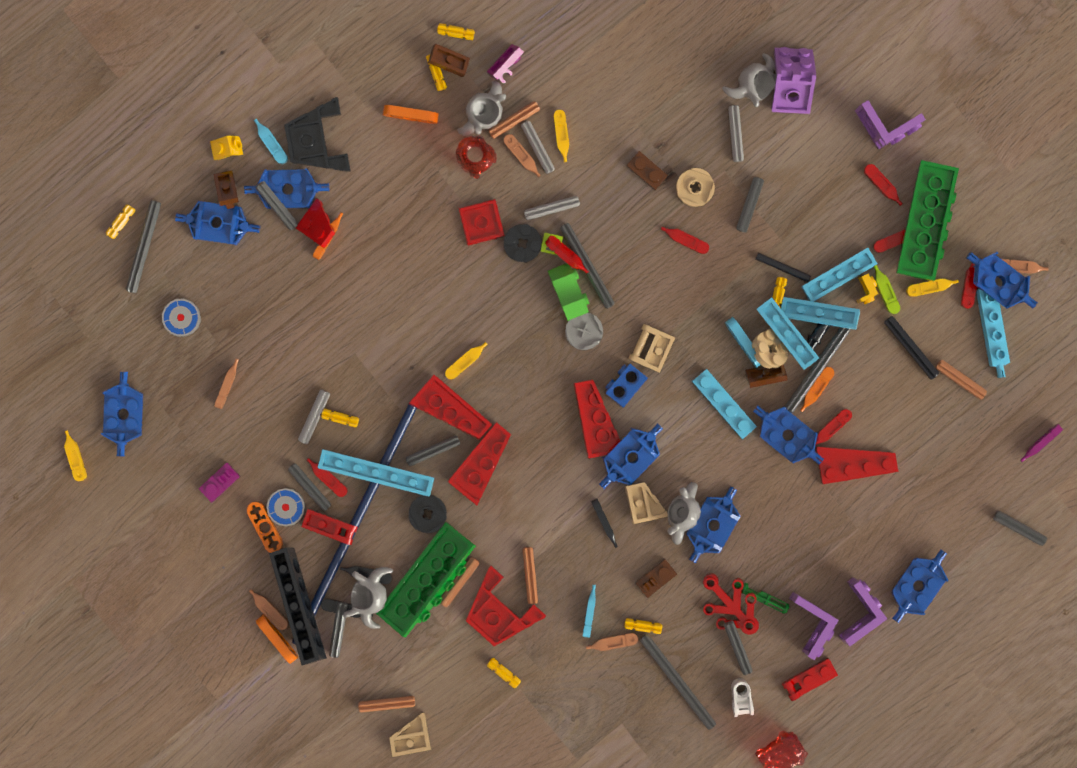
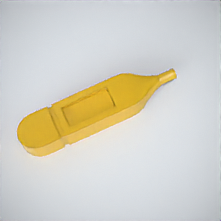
[554,110,569,162]
[906,279,959,297]
[445,342,488,380]
[64,430,87,481]

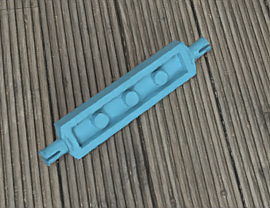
[976,288,1010,378]

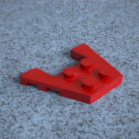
[466,565,546,646]

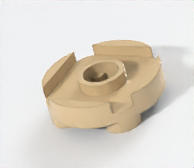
[676,168,715,207]
[752,329,789,369]

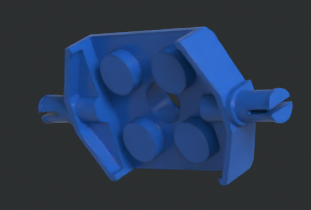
[244,168,330,209]
[175,201,260,246]
[966,252,1038,309]
[101,372,143,456]
[753,405,824,465]
[599,423,663,489]
[686,486,741,563]
[891,549,949,623]

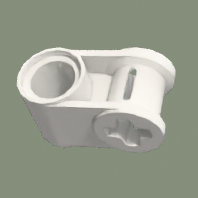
[731,678,754,717]

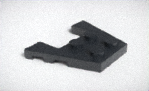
[284,97,351,172]

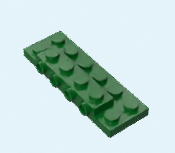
[896,160,959,281]
[376,522,476,638]

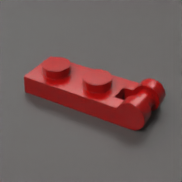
[301,509,358,545]
[782,658,838,701]

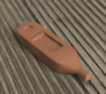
[504,134,541,177]
[1002,259,1049,274]
[214,359,239,409]
[249,589,289,630]
[586,632,638,651]

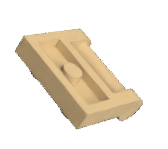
[628,324,675,373]

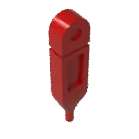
[864,164,903,206]
[661,227,709,254]
[873,229,905,253]
[545,235,589,274]
[961,263,977,309]
[815,409,852,446]
[306,458,348,497]

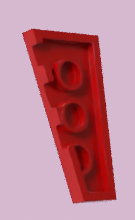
[409,375,492,439]
[573,380,620,459]
[448,422,511,506]
[815,447,899,484]

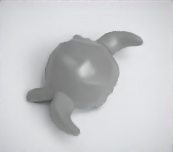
[722,53,776,107]
[457,81,506,136]
[667,482,701,545]
[343,567,393,629]

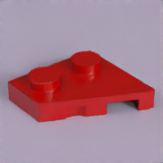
[296,198,335,248]

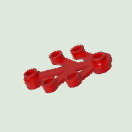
[703,573,759,635]

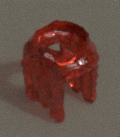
[455,135,497,179]
[755,730,808,768]

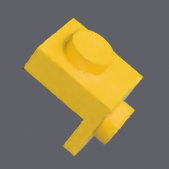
[210,136,243,160]
[856,273,878,305]

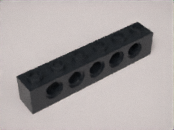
[269,547,327,666]

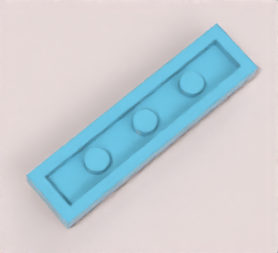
[801,248,878,302]
[756,297,819,370]
[781,297,860,330]
[692,369,757,439]

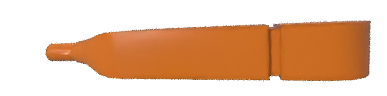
[313,212,343,260]
[800,367,834,412]

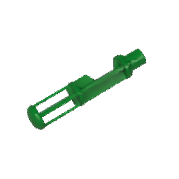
[734,582,789,614]

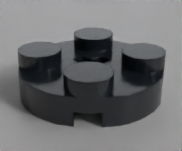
[504,224,542,263]
[408,495,447,533]

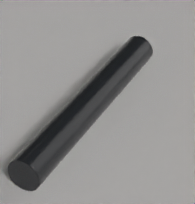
[755,252,811,282]

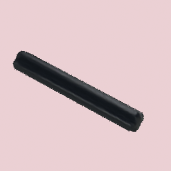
[884,316,939,380]

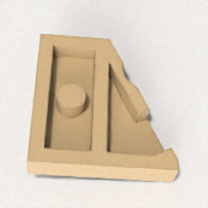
[625,482,668,524]
[389,713,431,757]

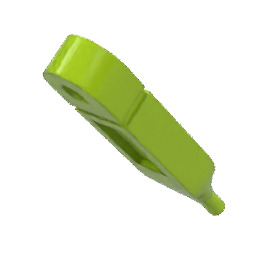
[874,265,900,314]

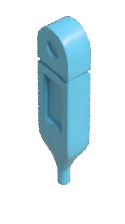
[254,119,288,164]
[583,585,596,638]

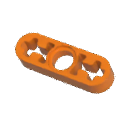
[383,105,439,124]
[247,502,283,553]
[256,614,298,664]

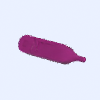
[1020,424,1063,462]

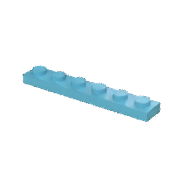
[318,449,434,496]

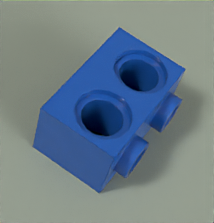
[605,364,648,408]

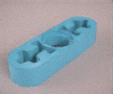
[725,317,761,368]

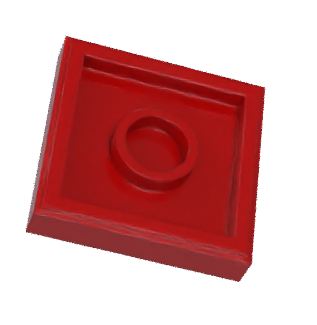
[458,199,505,246]

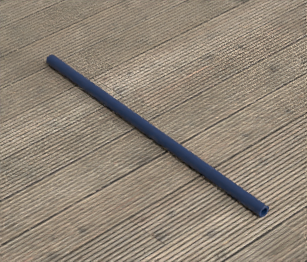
[292,404,417,644]

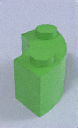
[548,263,590,321]

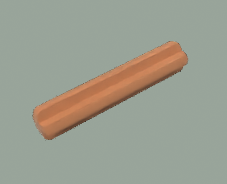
[488,101,540,139]
[936,360,987,400]
[523,547,538,604]
[440,557,480,607]
[358,696,415,713]

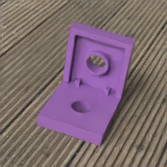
[771,47,816,114]
[855,100,926,150]
[838,578,887,646]
[789,592,839,660]

